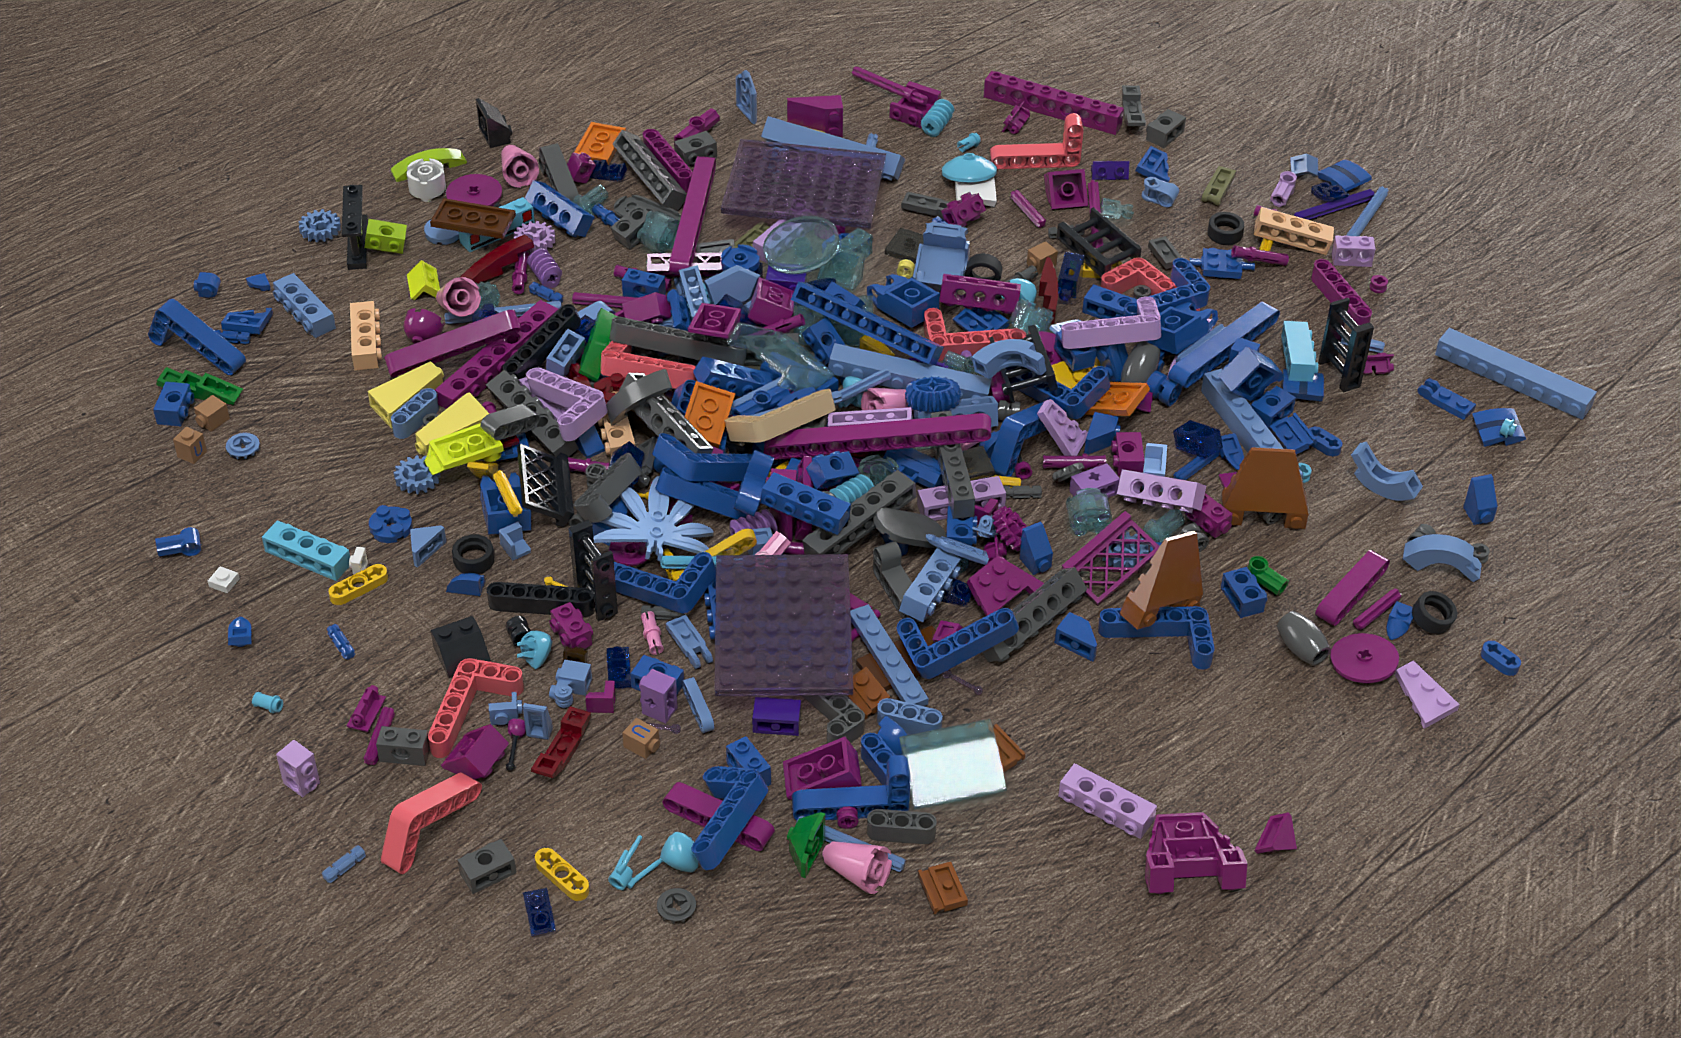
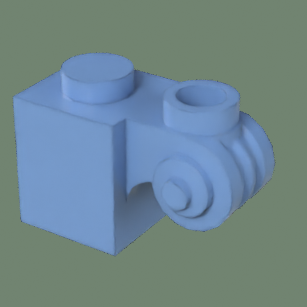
[549,660,592,708]

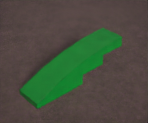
[578,308,618,381]
[156,367,243,405]

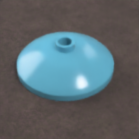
[942,153,997,182]

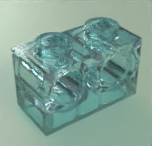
[833,227,873,271]

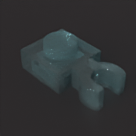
[1100,198,1134,219]

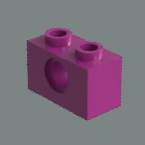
[1111,432,1145,476]

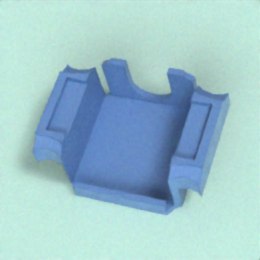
[913,222,970,293]

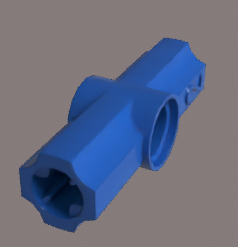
[731,384,790,416]

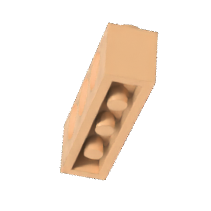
[1254,207,1334,255]
[350,301,382,370]
[597,391,636,463]

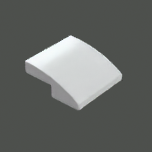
[955,178,997,207]

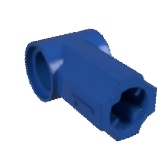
[155,527,201,556]

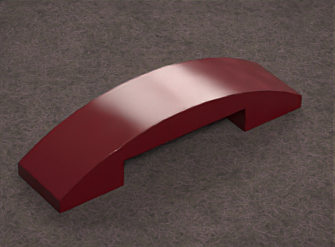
[531,706,591,778]

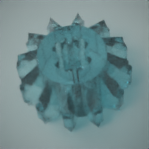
[476,281,500,309]

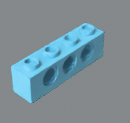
[262,520,350,581]

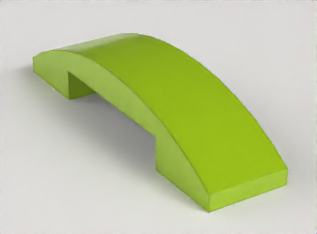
[391,148,467,182]

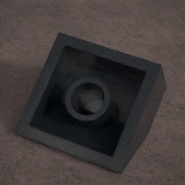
[476,98,512,148]
[431,616,491,678]

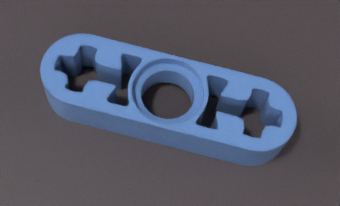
[682,677,714,733]

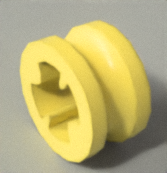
[897,259,915,279]

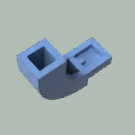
[971,339,1047,379]
[1351,442,1423,501]
[1403,534,1482,582]

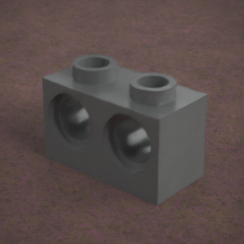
[610,204,657,250]

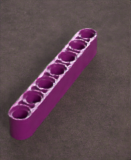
[384,310,521,377]

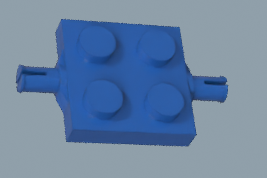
[1189,248,1255,279]

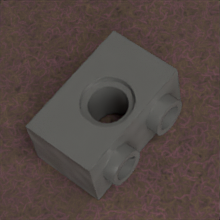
[1146,109,1186,148]
[674,131,717,167]
[376,726,430,766]
[457,839,516,894]

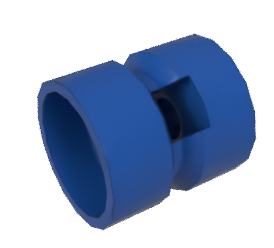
[1146,370,1182,406]

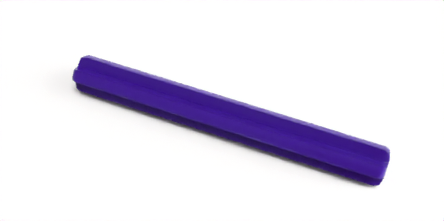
[1294,189,1375,220]

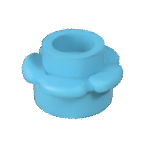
[1500,418,1517,438]

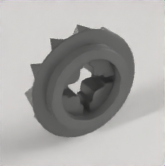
[1052,462,1084,482]
[657,888,696,924]

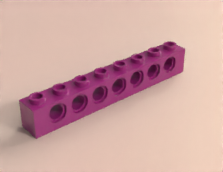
[984,71,1124,135]
[435,300,558,409]

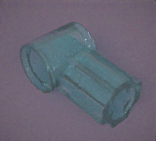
[572,185,608,215]
[943,350,982,376]
[1143,508,1185,543]

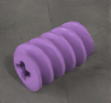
[527,248,562,289]
[729,509,778,536]

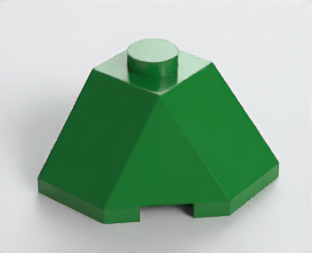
[787,812,825,878]

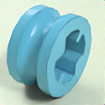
[1298,463,1312,483]

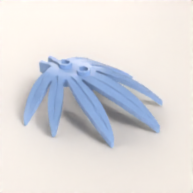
[594,476,714,561]

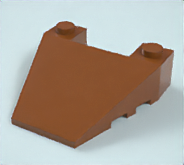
[1220,447,1309,529]
[1119,531,1203,630]

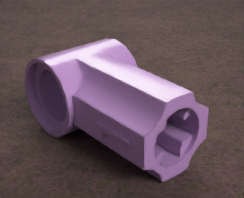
[1270,171,1297,207]

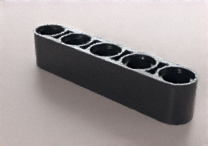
[503,304,581,379]
[487,582,595,617]

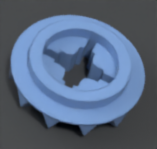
[226,433,260,460]

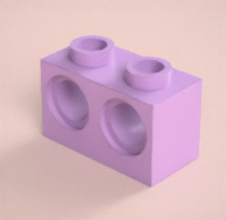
[1332,235,1375,267]
[276,740,320,797]

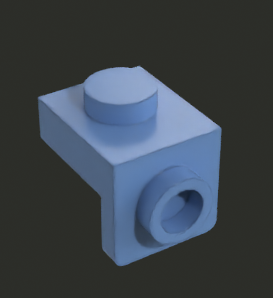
[489,692,523,725]

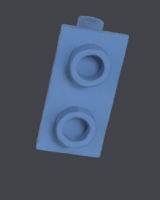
[972,515,999,538]

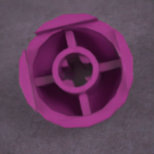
[403,308,445,344]

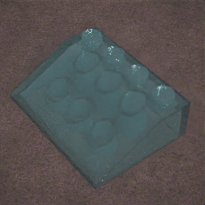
[899,719,1007,809]

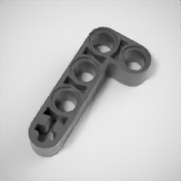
[539,143,580,204]
[573,453,642,523]
[873,541,930,623]
[799,668,865,743]

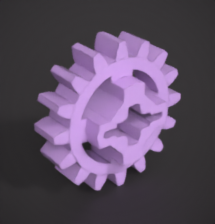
[514,221,555,254]

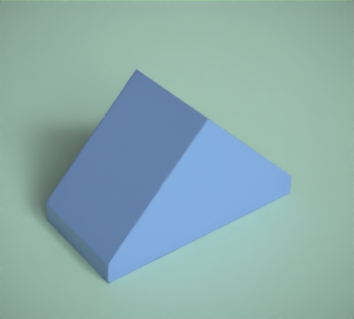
[410,526,446,568]

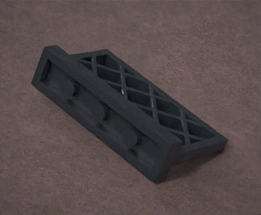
[517,444,574,528]

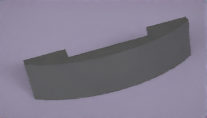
[1122,85,1146,126]
[606,369,672,425]

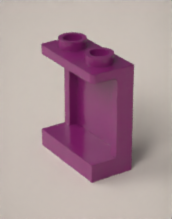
[889,81,941,128]

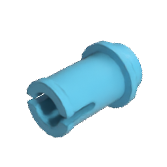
[957,133,981,152]
[252,692,283,713]

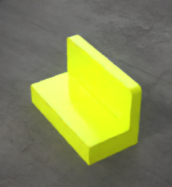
[407,260,440,300]

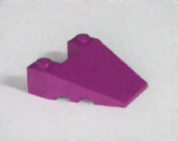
[1145,812,1247,894]

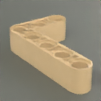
[724,389,836,443]

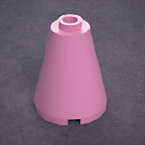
[501,145,539,188]
[436,277,481,317]
[861,388,913,411]
[822,841,892,894]

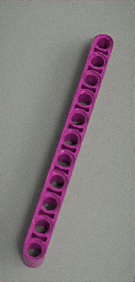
[669,156,716,274]
[764,413,991,460]

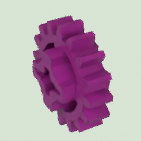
[992,506,1027,551]

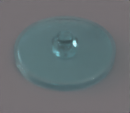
[763,216,840,274]

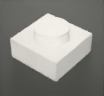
[349,547,368,575]
[208,566,240,593]

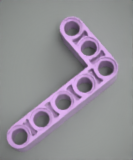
[1061,297,1161,349]
[526,368,608,441]

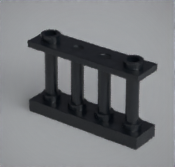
[342,185,368,270]
[1057,207,1142,277]
[1318,298,1374,393]
[989,324,1058,403]
[569,520,618,622]

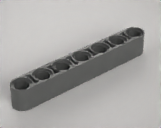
[609,317,747,366]

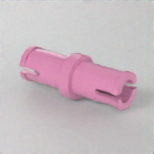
[641,611,664,655]

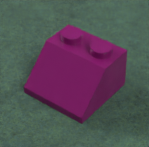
[1044,169,1088,210]
[622,292,671,325]
[440,724,509,780]

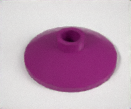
[609,542,651,566]

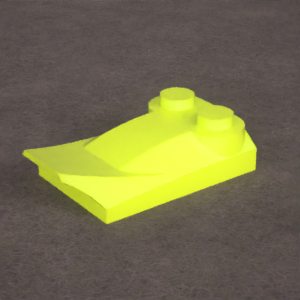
[424,423,504,476]

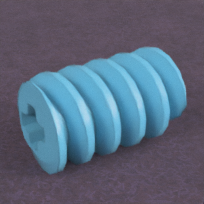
[921,99,955,137]
[829,474,874,504]

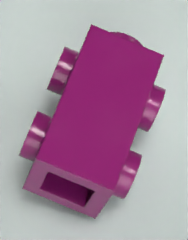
[941,192,986,227]
[1185,493,1233,538]
[549,602,593,649]

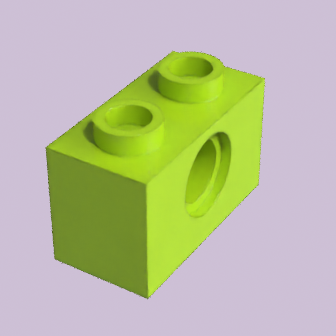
[364,219,407,254]

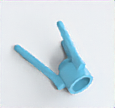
[608,835,663,890]

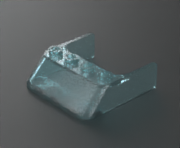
[727,323,834,391]

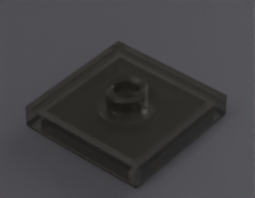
[885,227,924,264]
[962,445,995,481]

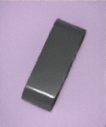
[480,404,540,440]
[867,809,937,844]

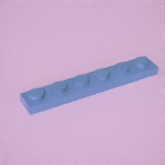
[848,604,929,706]

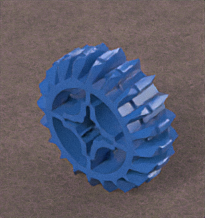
[905,376,961,413]

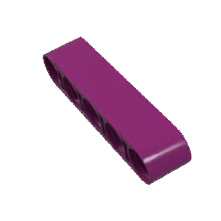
[643,129,693,193]
[1311,259,1372,325]
[1315,550,1390,626]
[662,782,775,851]

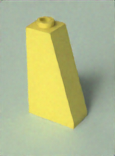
[368,361,444,428]
[415,392,489,456]

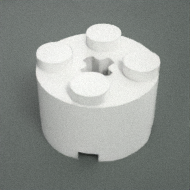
[407,159,446,202]

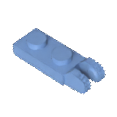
[666,615,713,669]

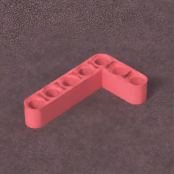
[990,113,1083,169]
[1100,258,1200,311]
[924,308,1026,361]
[600,341,697,391]
[428,658,524,758]
[381,773,482,874]

